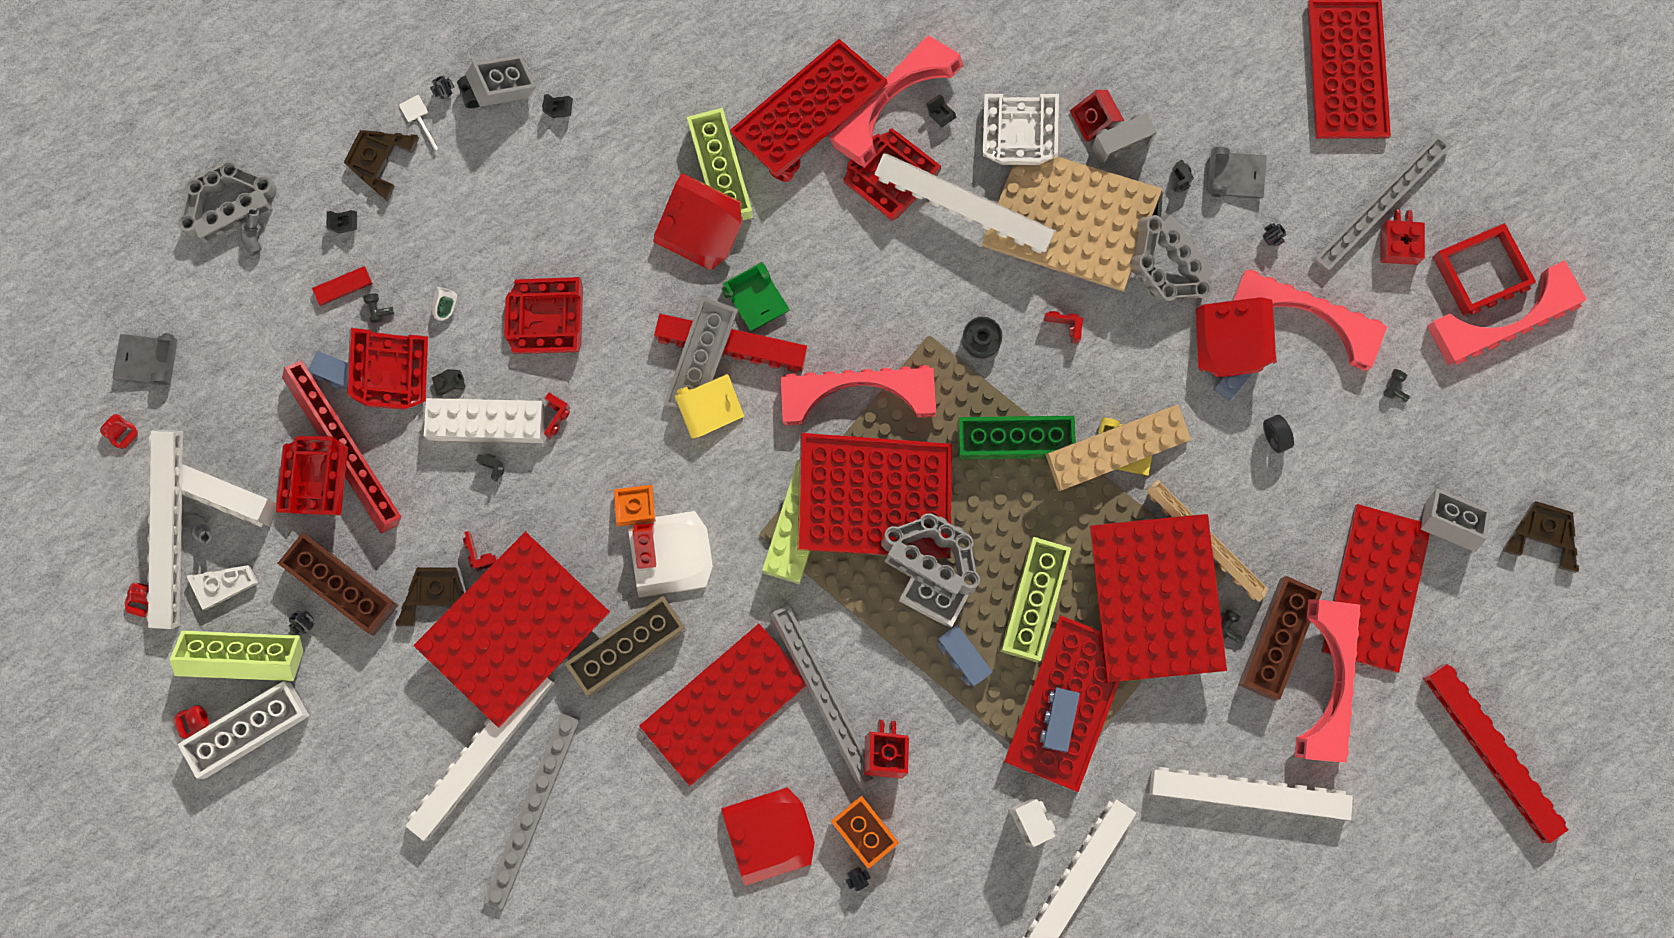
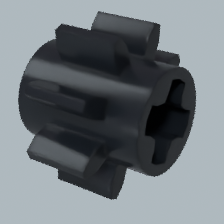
[430,76,455,99]
[1263,223,1287,246]
[288,610,314,635]
[846,866,870,892]

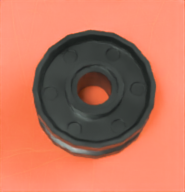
[962,317,1002,359]

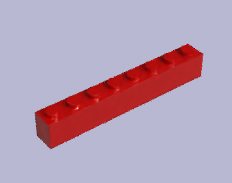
[654,313,807,373]

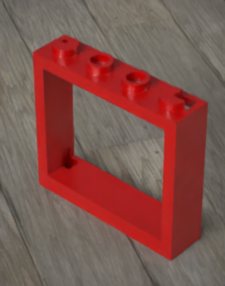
[1433,223,1536,316]

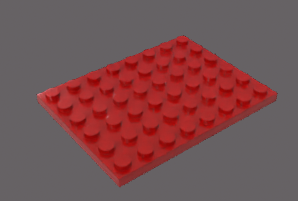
[797,433,952,559]
[1090,514,1227,682]
[413,531,610,728]

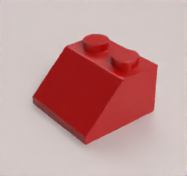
[1069,90,1124,142]

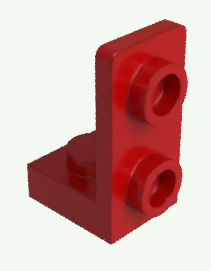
[1043,311,1083,344]
[544,392,570,439]
[633,523,657,569]
[463,531,498,571]

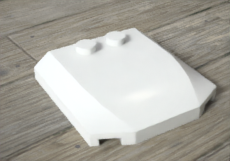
[983,94,1059,165]
[628,511,713,598]

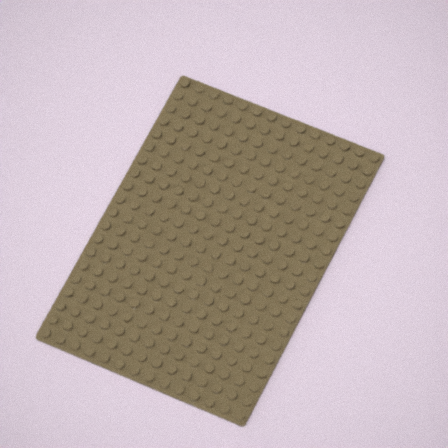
[760,336,1226,744]

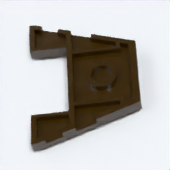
[344,130,419,201]
[1502,501,1579,573]
[396,567,464,627]

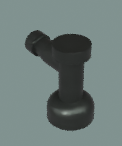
[363,293,394,323]
[1383,369,1410,402]
[1222,609,1243,643]

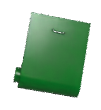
[721,262,790,332]

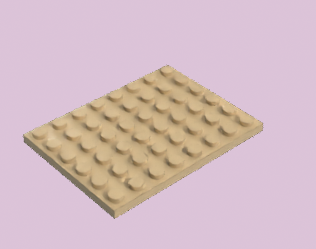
[982,157,1162,292]

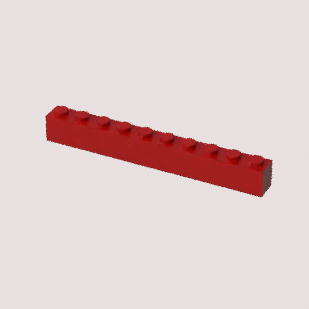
[282,360,401,534]
[1423,664,1569,843]

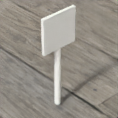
[399,95,438,150]

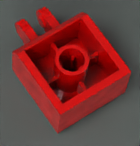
[1380,209,1425,265]
[864,719,909,779]

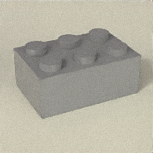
[465,55,536,107]
[1091,113,1157,168]
[1421,488,1491,552]

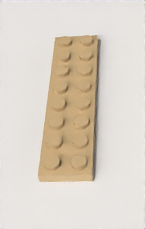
[1045,404,1191,491]
[1146,480,1268,602]

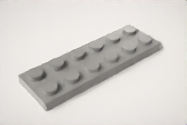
[664,296,739,410]

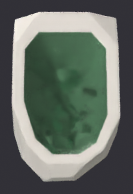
[432,287,457,321]

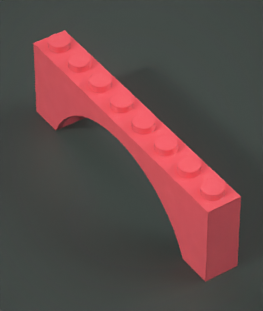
[829,35,964,168]
[1427,261,1587,366]
[1232,270,1388,371]
[781,365,936,426]
[1295,599,1360,763]

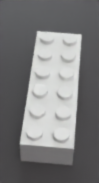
[424,398,545,443]
[182,464,276,527]
[178,681,309,779]

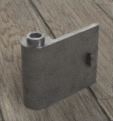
[1208,147,1267,198]
[112,333,178,385]

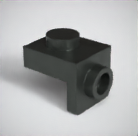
[542,94,573,118]
[926,94,957,127]
[1172,160,1194,192]
[326,210,357,234]
[432,369,466,396]
[476,453,505,482]

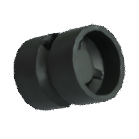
[457,75,480,109]

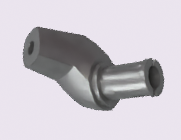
[241,208,262,256]
[181,512,212,544]

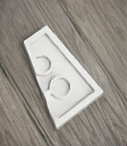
[187,565,258,611]

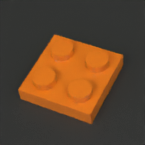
[614,484,656,527]

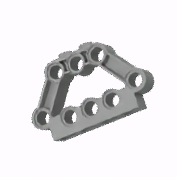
[177,161,277,244]
[1130,214,1215,302]
[881,513,980,601]

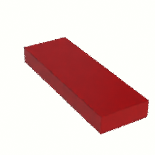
[312,266,373,306]

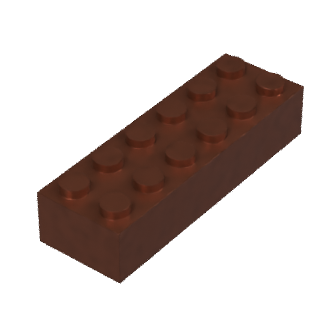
[277,532,399,636]
[1238,576,1323,701]

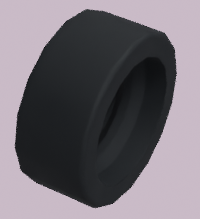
[1263,415,1294,453]

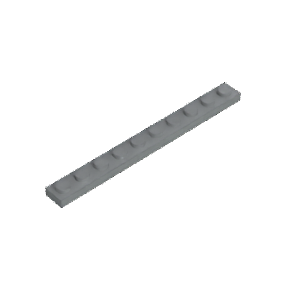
[1313,134,1452,273]
[770,605,879,790]
[484,713,580,909]

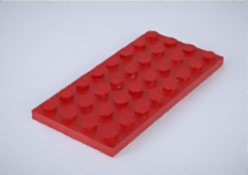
[1307,0,1391,139]
[729,39,888,177]
[1321,504,1430,673]
[1004,615,1120,792]
[639,623,806,786]

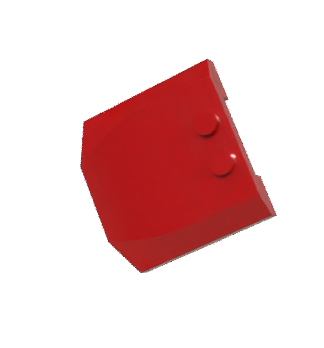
[843,128,941,221]
[653,173,743,271]
[504,277,583,354]
[1196,297,1277,377]
[347,328,428,410]
[276,436,348,516]
[721,787,815,886]

